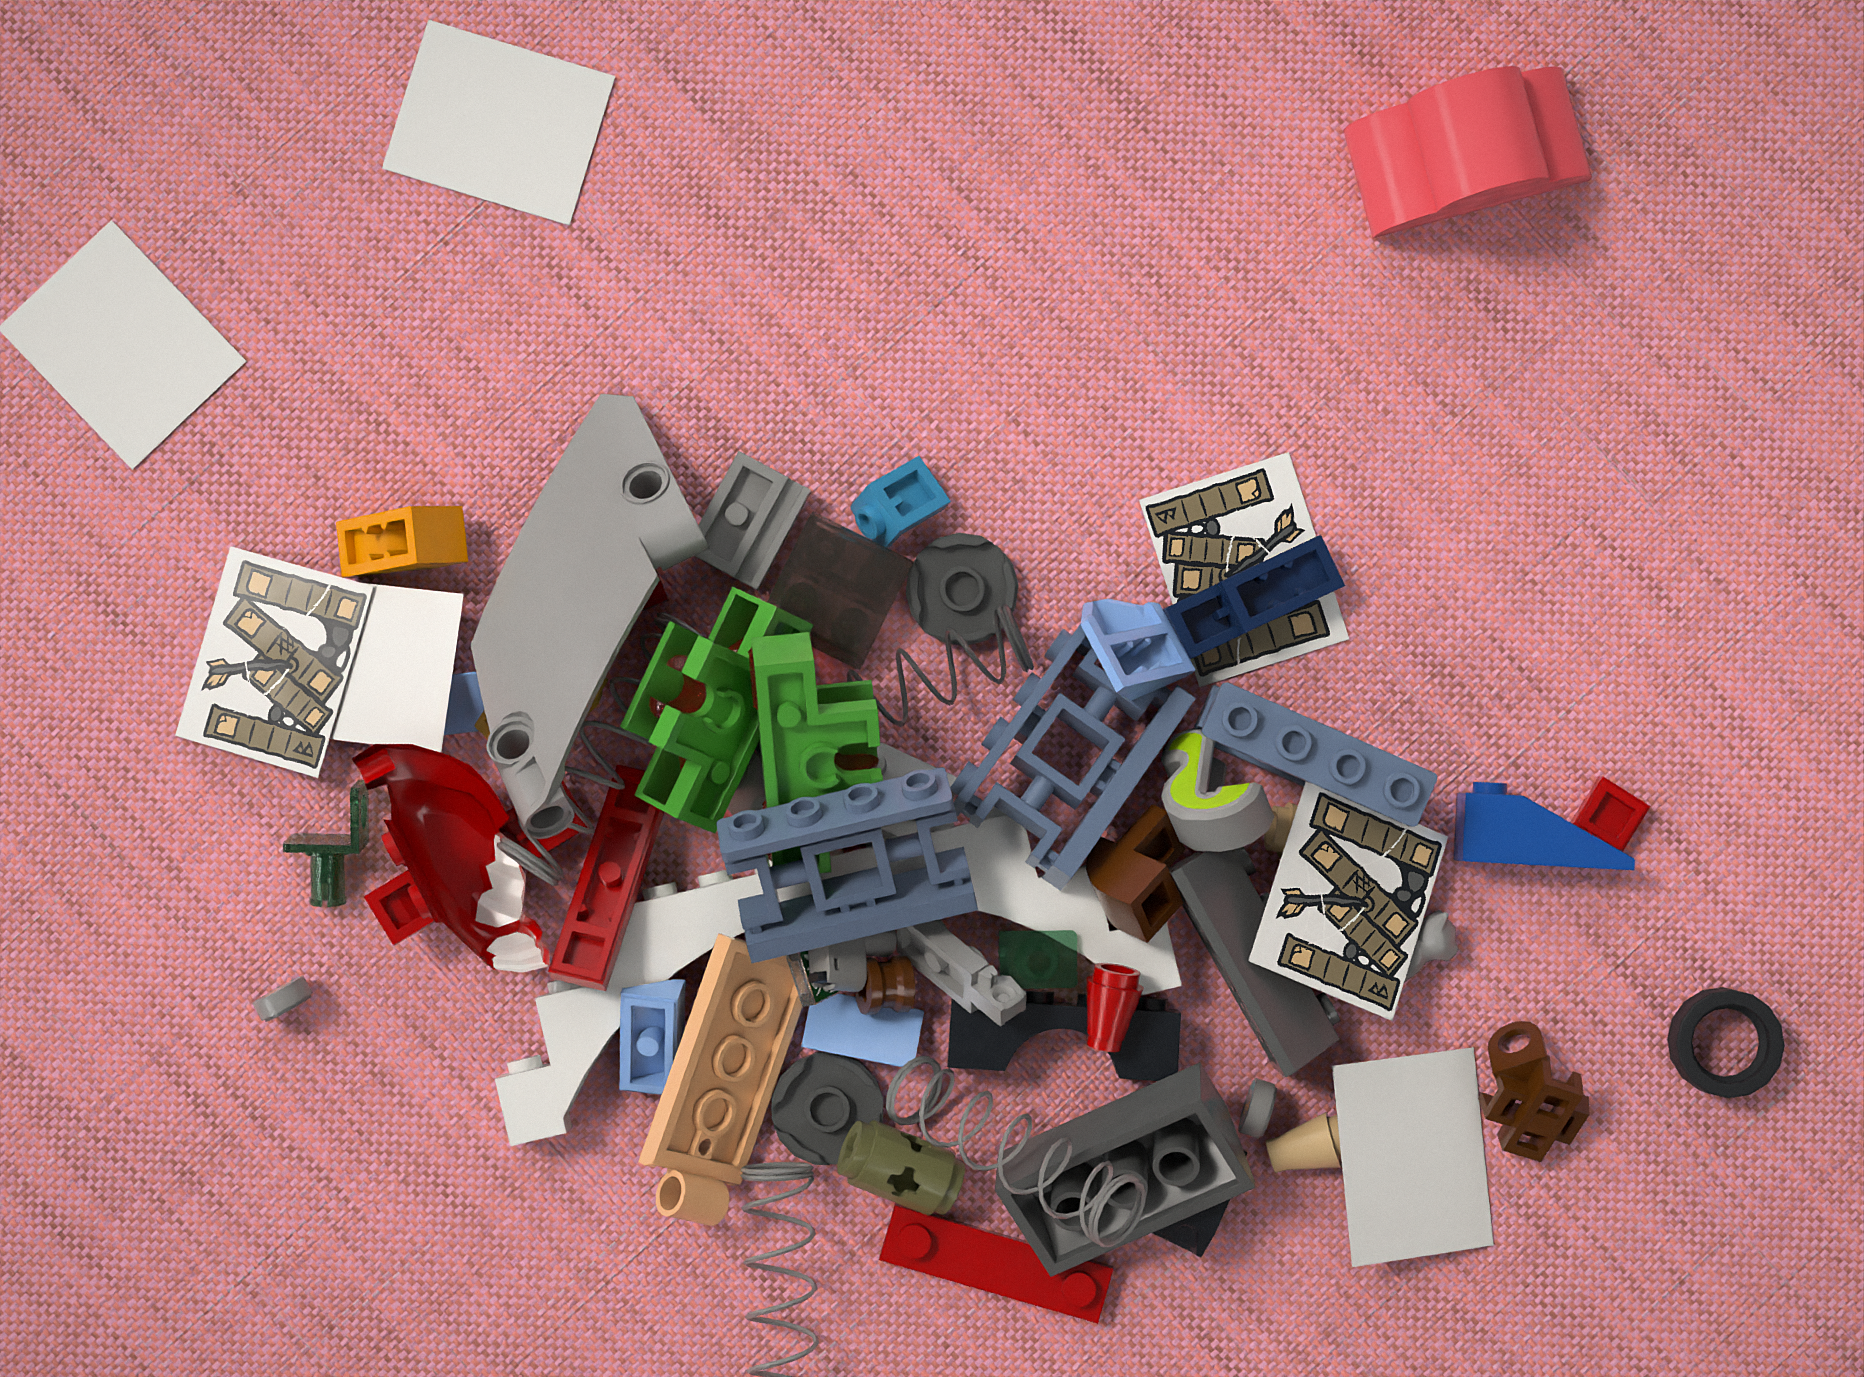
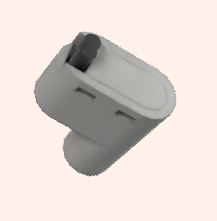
[808,930,897,992]

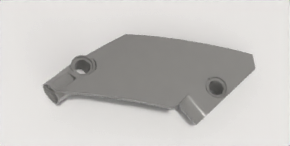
[471,394,709,839]

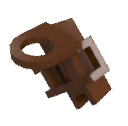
[1478,1021,1590,1162]

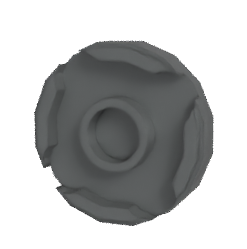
[906,533,1019,646]
[771,1051,883,1165]

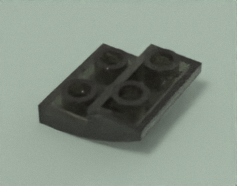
[767,511,914,671]

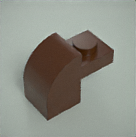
[1086,804,1185,943]

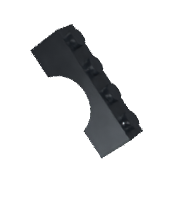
[947,989,1181,1081]

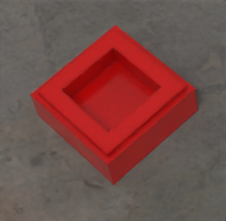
[1570,776,1651,852]

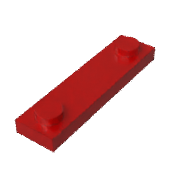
[548,764,664,991]
[879,1203,1114,1324]

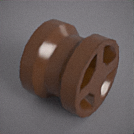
[855,955,915,1015]

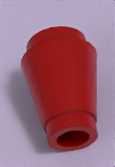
[1087,963,1144,1052]

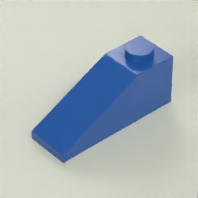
[1453,782,1635,870]

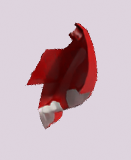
[352,744,550,973]

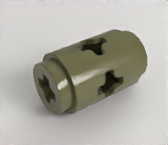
[837,1120,965,1215]

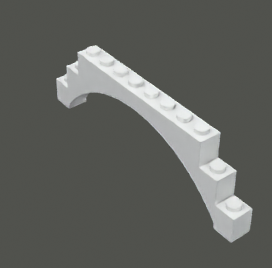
[495,806,1182,1146]

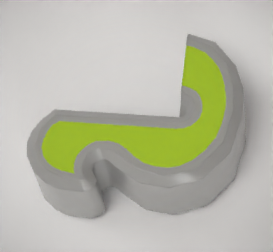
[1161,729,1274,852]

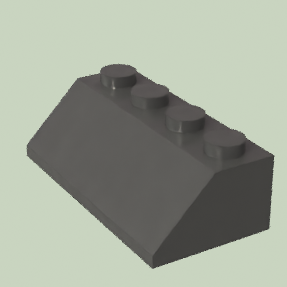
[1168,847,1341,1077]
[995,1062,1255,1277]

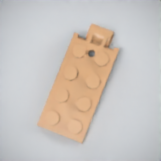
[638,933,810,1226]

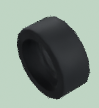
[1667,987,1785,1098]

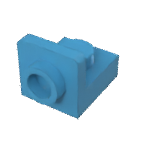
[850,456,951,551]

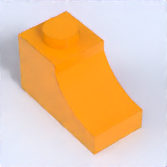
[336,506,468,578]

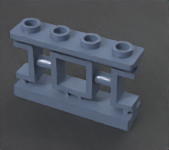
[950,623,1196,891]
[1193,682,1437,827]
[716,767,978,963]

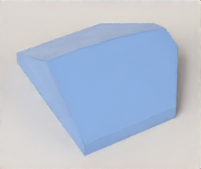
[1080,598,1196,701]

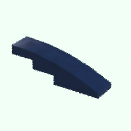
[1163,535,1345,659]

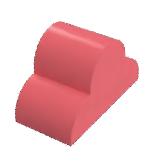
[1343,66,1592,238]

